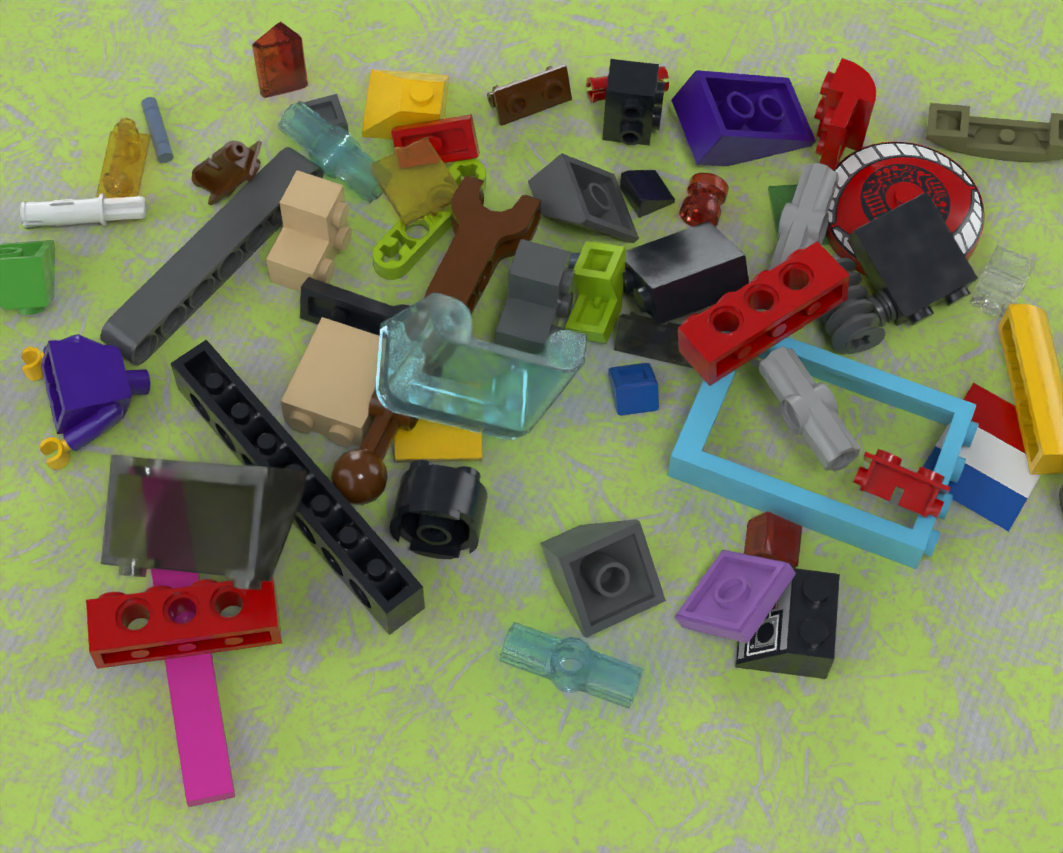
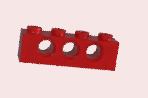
[678,241,850,386]
[86,573,282,669]

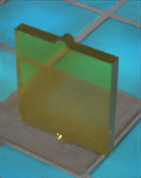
[368,137,459,227]

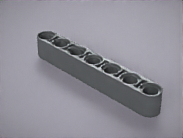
[100,147,324,365]

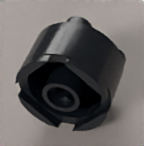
[389,459,488,559]

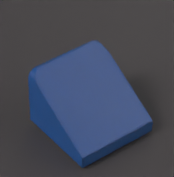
[608,363,659,416]

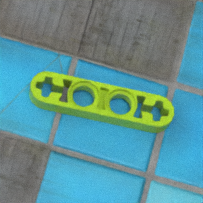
[372,158,486,280]

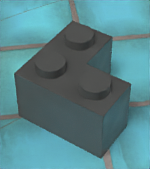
[495,239,575,366]

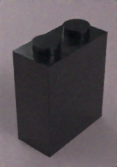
[847,192,978,326]
[622,221,749,325]

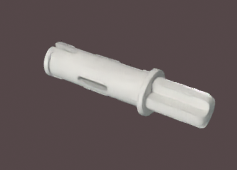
[20,193,147,228]

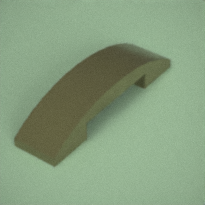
[926,103,1063,162]

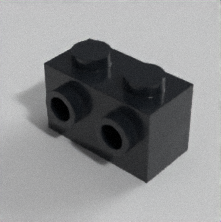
[602,59,665,146]

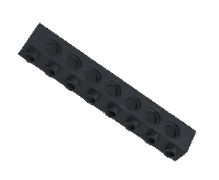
[171,339,425,635]

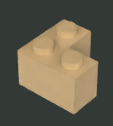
[266,170,352,292]

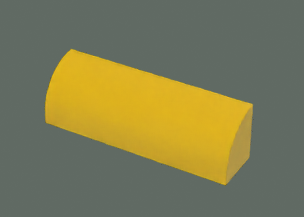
[998,304,1063,475]

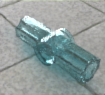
[278,100,392,203]
[499,622,644,709]

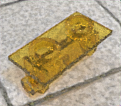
[96,118,151,198]

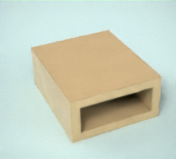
[281,317,400,447]

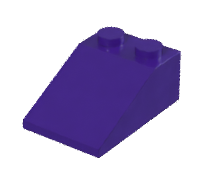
[671,70,816,166]

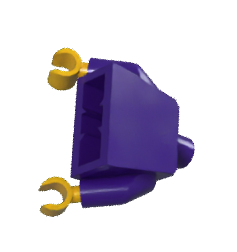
[21,334,150,470]

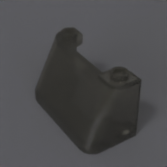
[101,455,307,590]

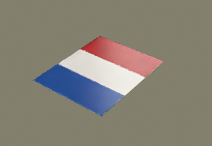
[923,383,1041,532]

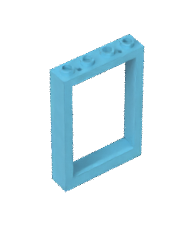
[667,331,979,569]

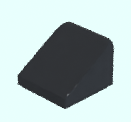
[620,170,675,218]

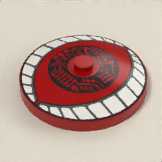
[825,142,985,277]

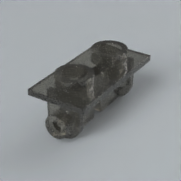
[614,311,693,368]

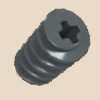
[820,258,886,354]

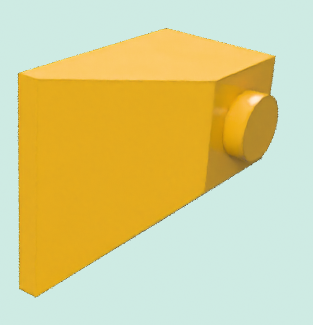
[362,69,449,139]

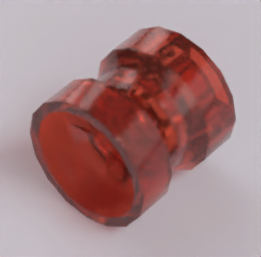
[679,172,729,227]

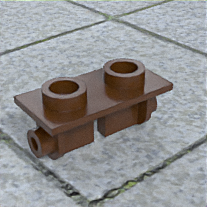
[487,64,572,126]
[192,140,262,205]

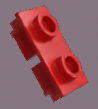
[853,449,951,519]

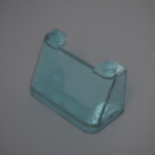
[376,292,587,440]

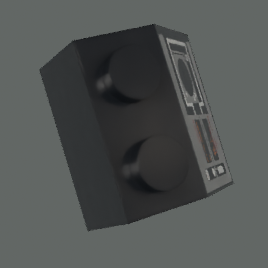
[735,568,840,679]

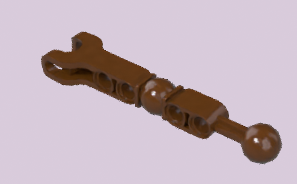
[331,175,541,505]

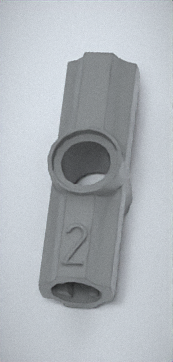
[768,163,839,289]
[759,346,861,472]

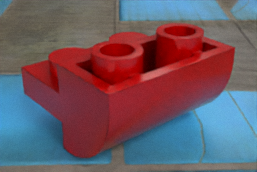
[814,58,877,170]

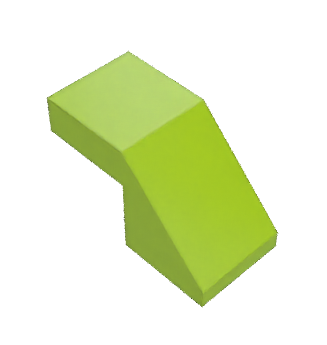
[565,241,626,344]

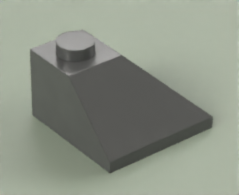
[528,153,639,243]
[540,519,666,638]

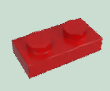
[391,114,480,170]

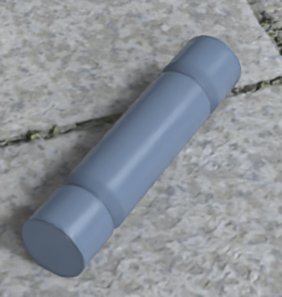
[141,97,173,163]

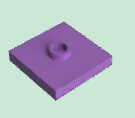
[675,550,796,644]

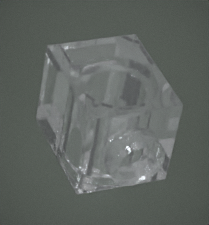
[969,245,1036,318]

